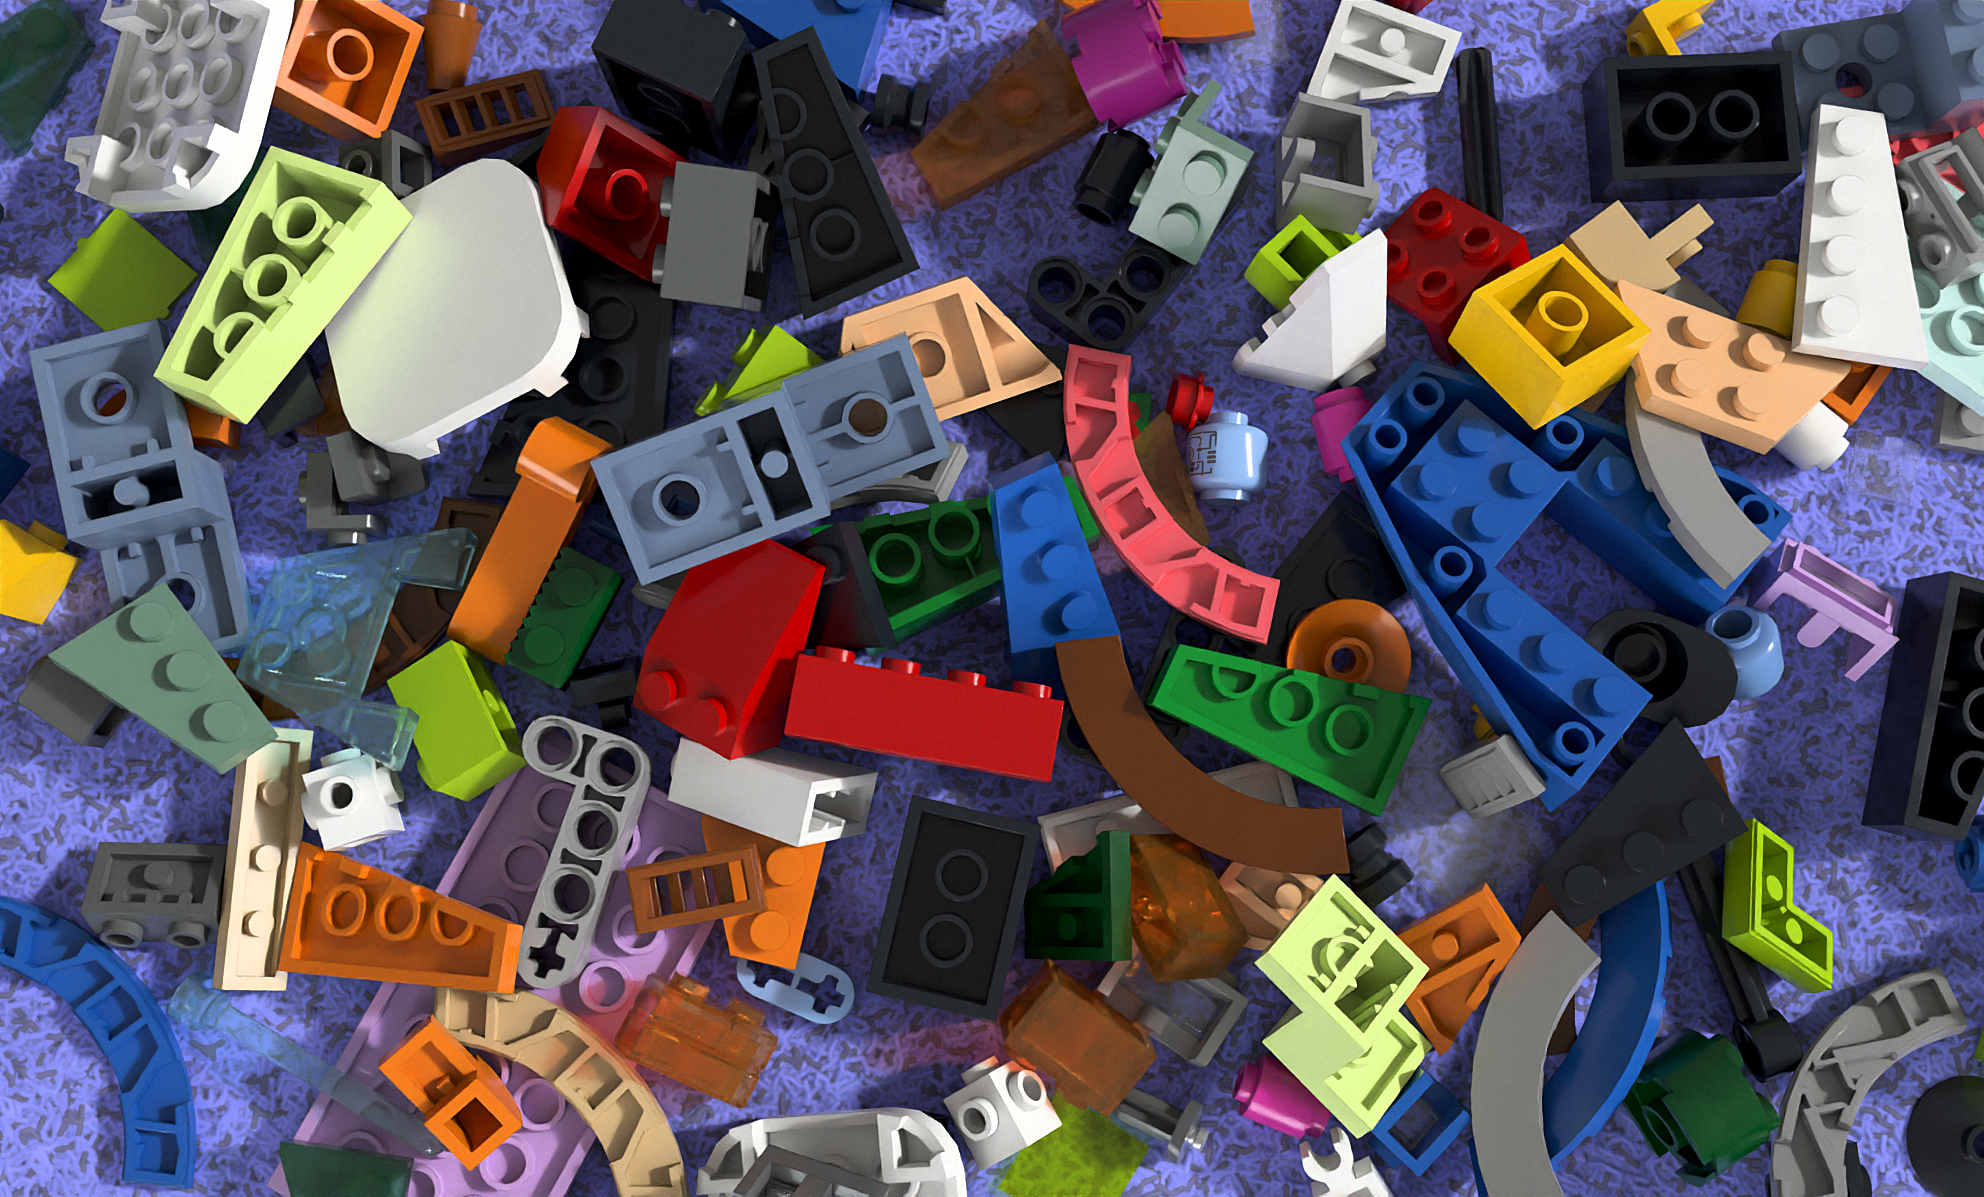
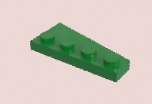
[1145,644,1433,817]

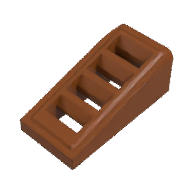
[414,68,556,170]
[625,843,769,935]

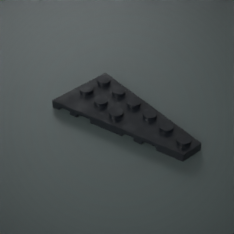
[466,134,690,505]

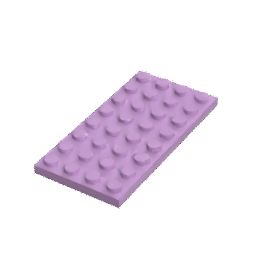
[266,720,720,1197]

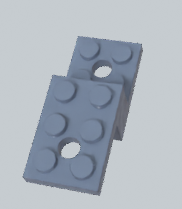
[1771,0,1984,157]
[29,319,261,656]
[590,331,952,586]

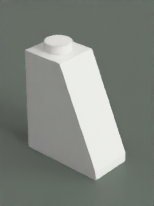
[667,737,878,847]

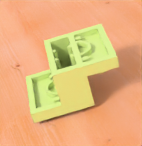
[1254,874,1433,1139]

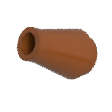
[420,0,483,94]

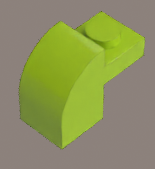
[1243,214,1362,312]

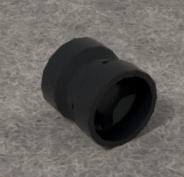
[1335,821,1415,909]

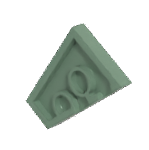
[47,582,279,775]

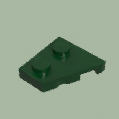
[1024,830,1132,961]

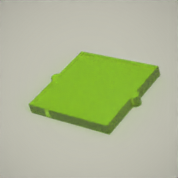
[998,1088,1150,1197]

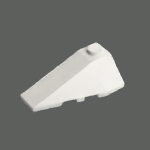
[1231,228,1387,393]

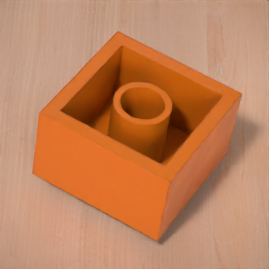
[271,0,425,143]

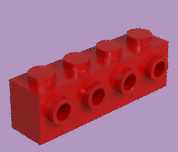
[784,646,1064,784]

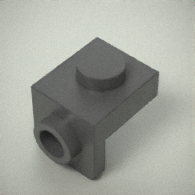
[298,452,387,549]

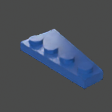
[988,451,1133,701]

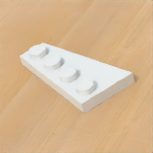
[1791,104,1929,371]

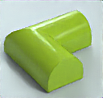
[1722,818,1833,993]

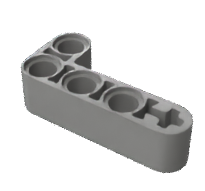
[517,715,654,989]

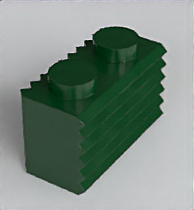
[504,547,625,692]

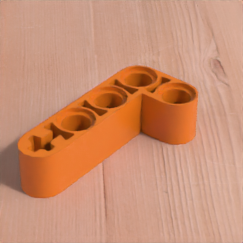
[446,416,616,667]

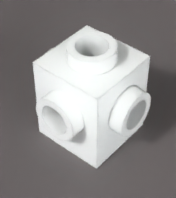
[301,748,405,851]
[943,1054,1062,1171]

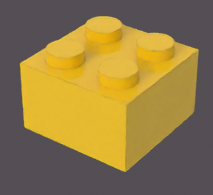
[1447,243,1652,430]

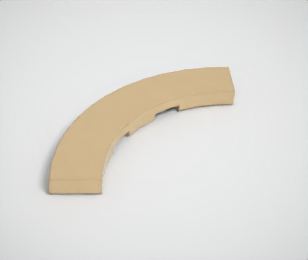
[433,986,691,1197]

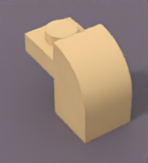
[1563,200,1714,294]

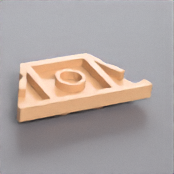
[838,275,1063,434]
[1612,278,1851,455]

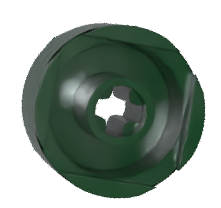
[1622,1028,1781,1187]

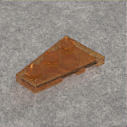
[911,18,1104,212]

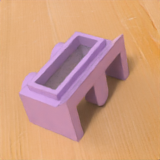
[1746,537,1900,682]

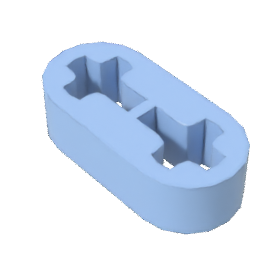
[736,949,856,1024]

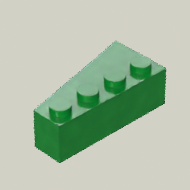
[809,475,1100,657]

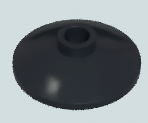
[1906,1076,1984,1197]

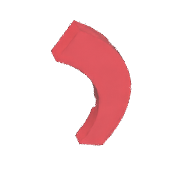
[1063,344,1280,647]

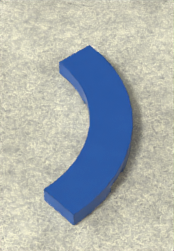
[1467,880,1673,1197]
[0,895,197,1190]

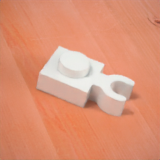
[1299,1126,1394,1197]

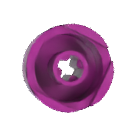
[1061,0,1188,133]

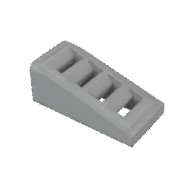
[1439,733,1546,819]

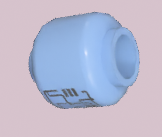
[1185,412,1269,507]

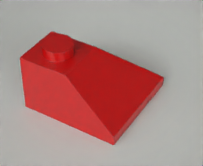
[536,106,692,281]

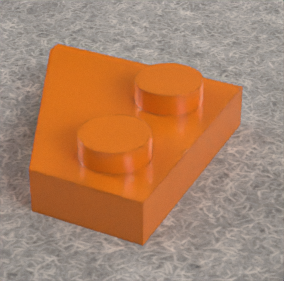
[701,813,826,970]

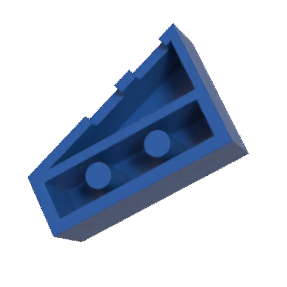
[698,0,894,107]

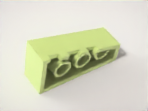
[153,146,413,425]

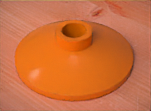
[1285,598,1412,693]

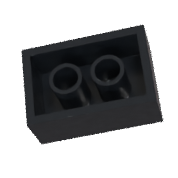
[591,0,762,165]
[1582,51,1803,203]
[865,795,1041,1022]

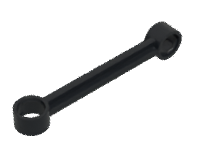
[1610,715,1802,1083]

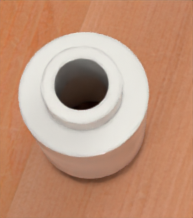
[1773,402,1849,472]

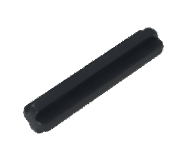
[1455,47,1504,222]

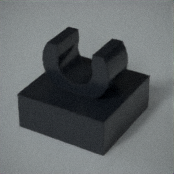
[570,655,641,731]

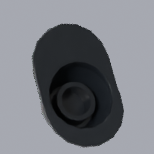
[1583,607,1738,729]

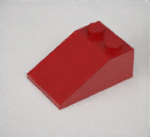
[632,538,826,761]

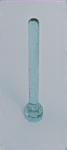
[168,971,446,1156]

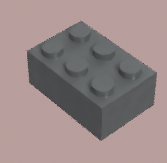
[652,161,779,314]

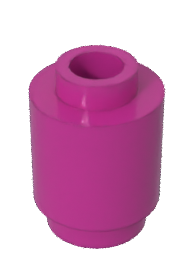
[1311,386,1373,484]
[1232,1053,1331,1139]

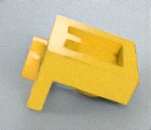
[1624,0,1716,57]

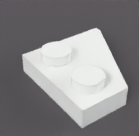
[1306,0,1462,105]

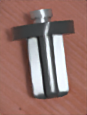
[1116,1087,1209,1165]

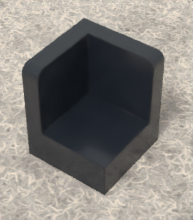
[256,351,328,448]

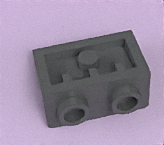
[80,842,228,949]

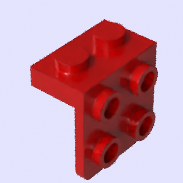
[1383,188,1532,367]

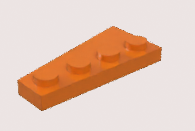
[278,840,523,994]

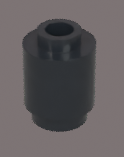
[1072,129,1155,227]

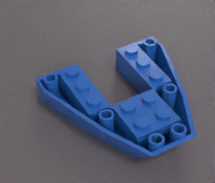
[1340,359,1793,813]

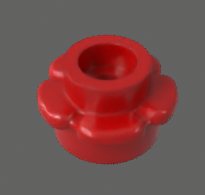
[1165,371,1214,432]

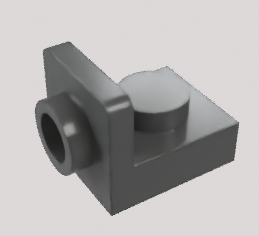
[326,431,430,507]

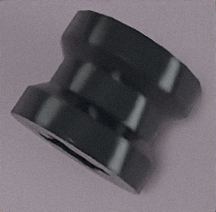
[871,74,932,144]

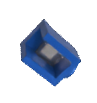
[1367,1065,1472,1177]

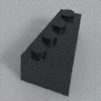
[753,26,920,320]
[1861,571,1984,841]

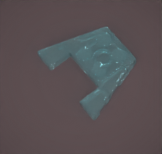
[235,527,478,772]

